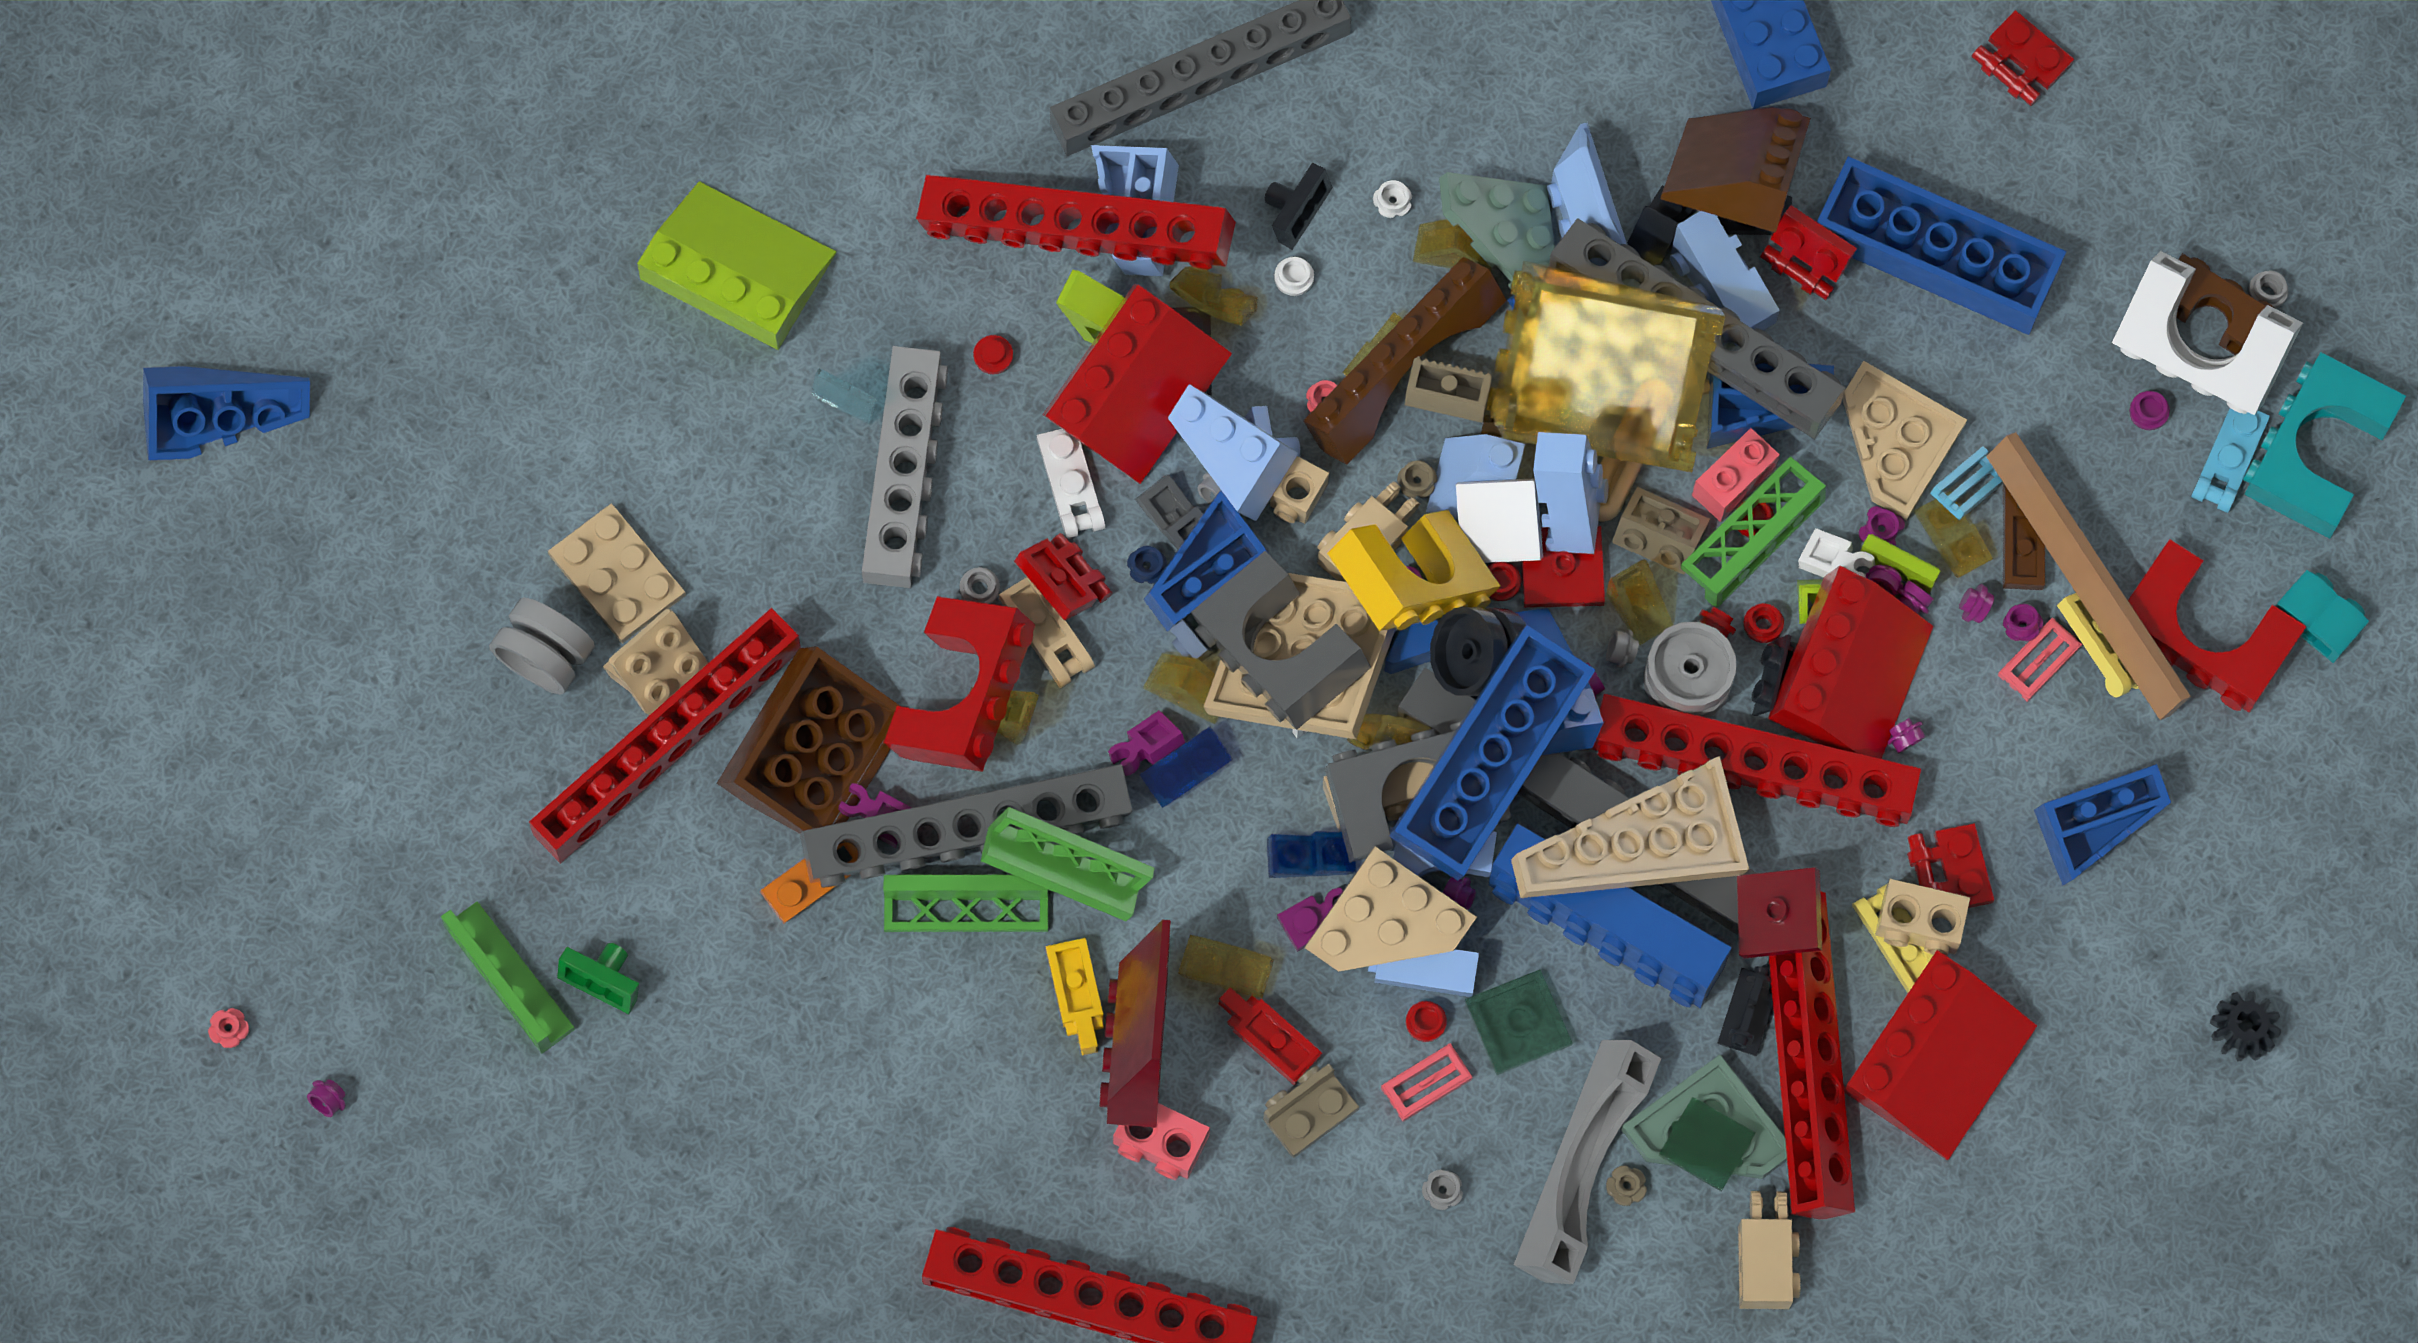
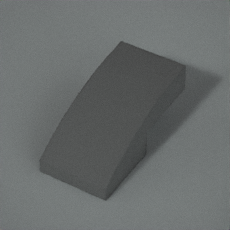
[1135,474,1203,550]

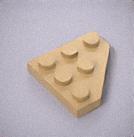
[1842,361,1967,521]
[1304,846,1477,972]

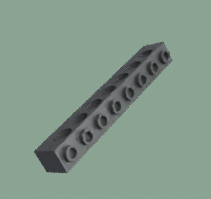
[1050,0,1351,156]
[1548,218,1845,440]
[800,764,1132,888]

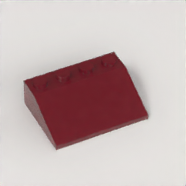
[1099,919,1171,1127]

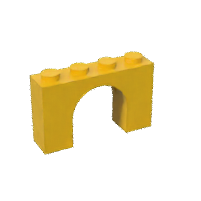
[1327,510,1500,631]

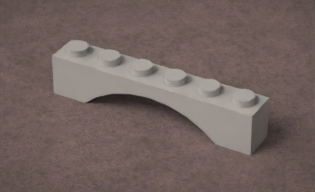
[1514,1040,1661,1284]

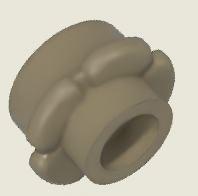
[1397,461,1437,498]
[1606,1165,1647,1206]

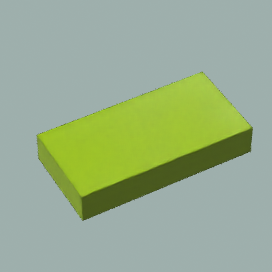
[1860,534,1940,594]

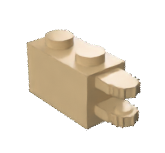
[1317,482,1420,582]
[1738,1191,1800,1309]

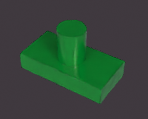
[557,943,639,1015]

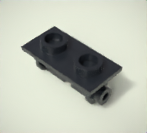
[1751,634,1797,716]
[1717,966,1773,1056]

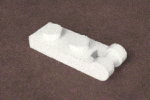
[1037,429,1105,539]

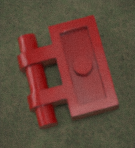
[1972,10,2074,106]
[1760,205,1857,301]
[1014,533,1113,621]
[1907,823,1994,908]

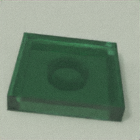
[1464,970,1573,1076]

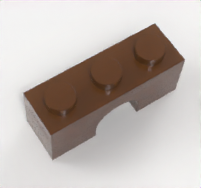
[2176,253,2274,355]

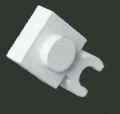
[1798,528,1875,578]

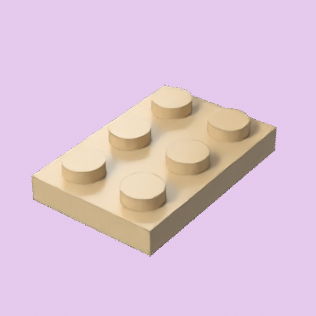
[548,503,686,644]

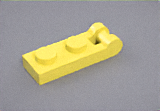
[2057,593,2138,697]
[1852,883,1933,993]

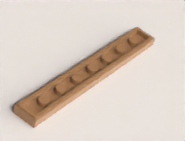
[1986,432,2191,720]

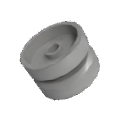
[489,597,595,695]
[1644,622,1736,718]

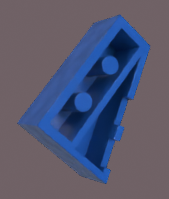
[1707,363,1834,449]
[1143,490,1269,632]
[2034,764,2171,885]

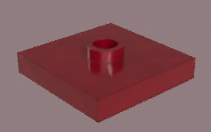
[1737,867,1822,959]

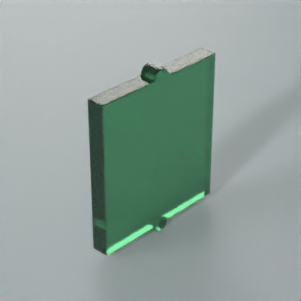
[1658,1097,1755,1192]

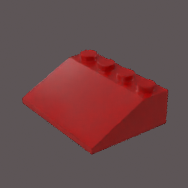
[1042,284,1232,484]
[1768,566,1933,759]
[1844,950,2037,1161]

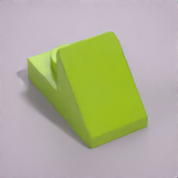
[1056,269,1124,343]

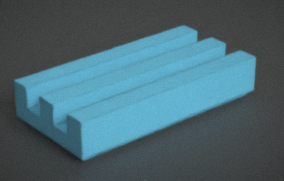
[1930,446,2003,520]

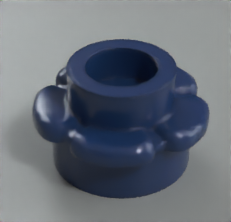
[1127,546,1167,584]

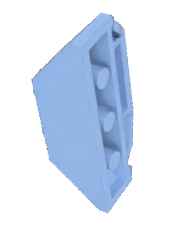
[1547,122,1627,266]

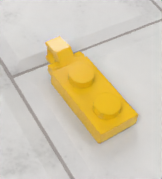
[1046,938,1103,1056]

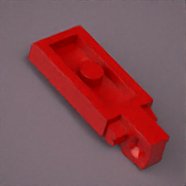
[1218,987,1322,1086]

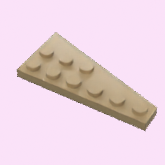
[1511,756,1749,898]

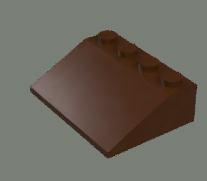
[1661,107,1811,233]
[716,646,900,834]

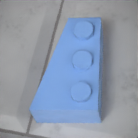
[1091,145,1179,276]
[1670,211,1779,346]
[1168,384,1299,521]
[1533,432,1609,554]

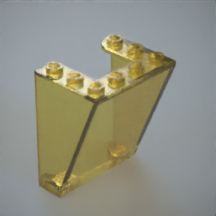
[1487,261,1726,473]

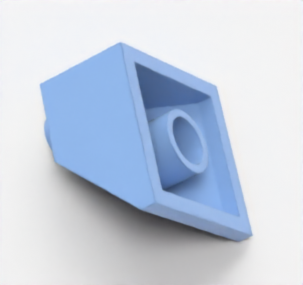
[1426,434,1525,520]

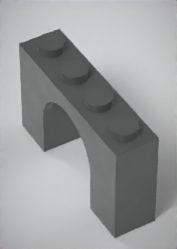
[1191,551,1371,730]
[1324,721,1512,863]

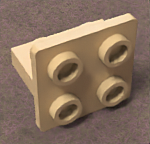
[603,609,708,715]

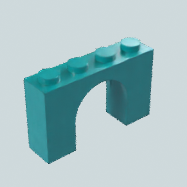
[2243,352,2406,539]

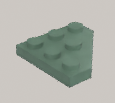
[1439,172,1554,294]
[1621,1054,1787,1179]

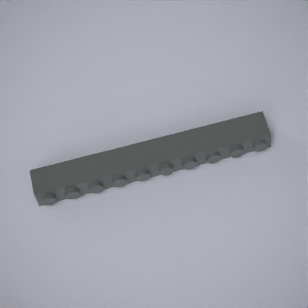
[1397,668,1757,935]

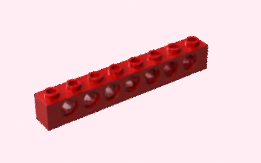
[916,175,1236,270]
[529,607,801,864]
[1591,694,1921,827]
[1769,891,1855,1219]
[922,1227,1258,1343]

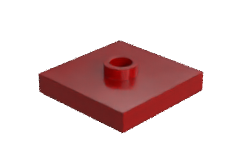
[1522,526,1605,608]

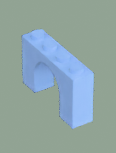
[1368,817,1497,997]

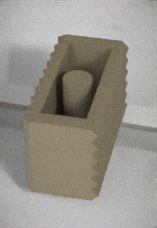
[1405,356,1492,422]

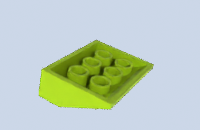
[637,181,837,350]

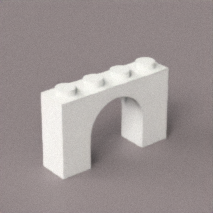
[2112,251,2303,415]

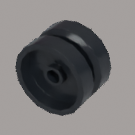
[1430,607,1526,696]

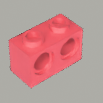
[1692,428,1780,522]
[1113,1103,1210,1180]

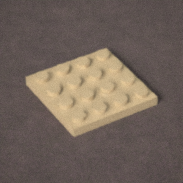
[1204,573,1395,739]

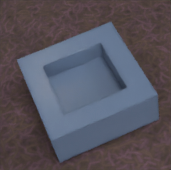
[1170,619,1214,662]

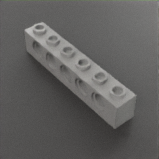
[862,346,948,588]

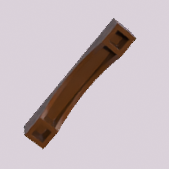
[1303,257,1507,465]

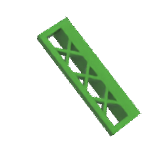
[1681,456,1826,608]
[981,807,1155,921]
[883,875,1048,932]
[441,901,575,1054]

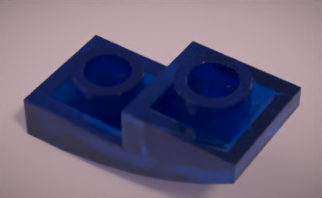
[1140,726,1233,808]
[1267,831,1356,878]

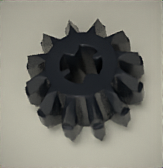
[2210,991,2281,1061]

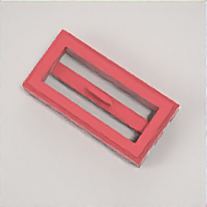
[1998,617,2082,702]
[1381,1043,1473,1122]

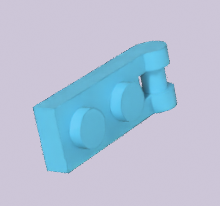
[2191,408,2270,513]

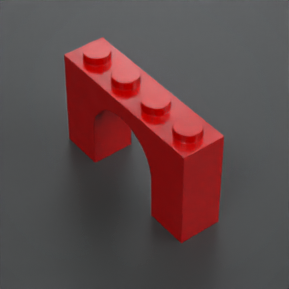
[2128,539,2306,713]
[883,596,1035,772]

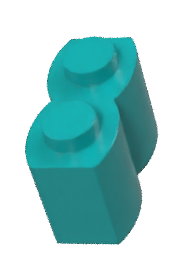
[2275,570,2369,663]

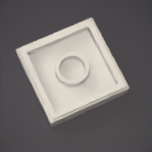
[1456,479,1543,563]

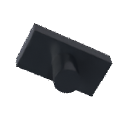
[1265,163,1333,250]

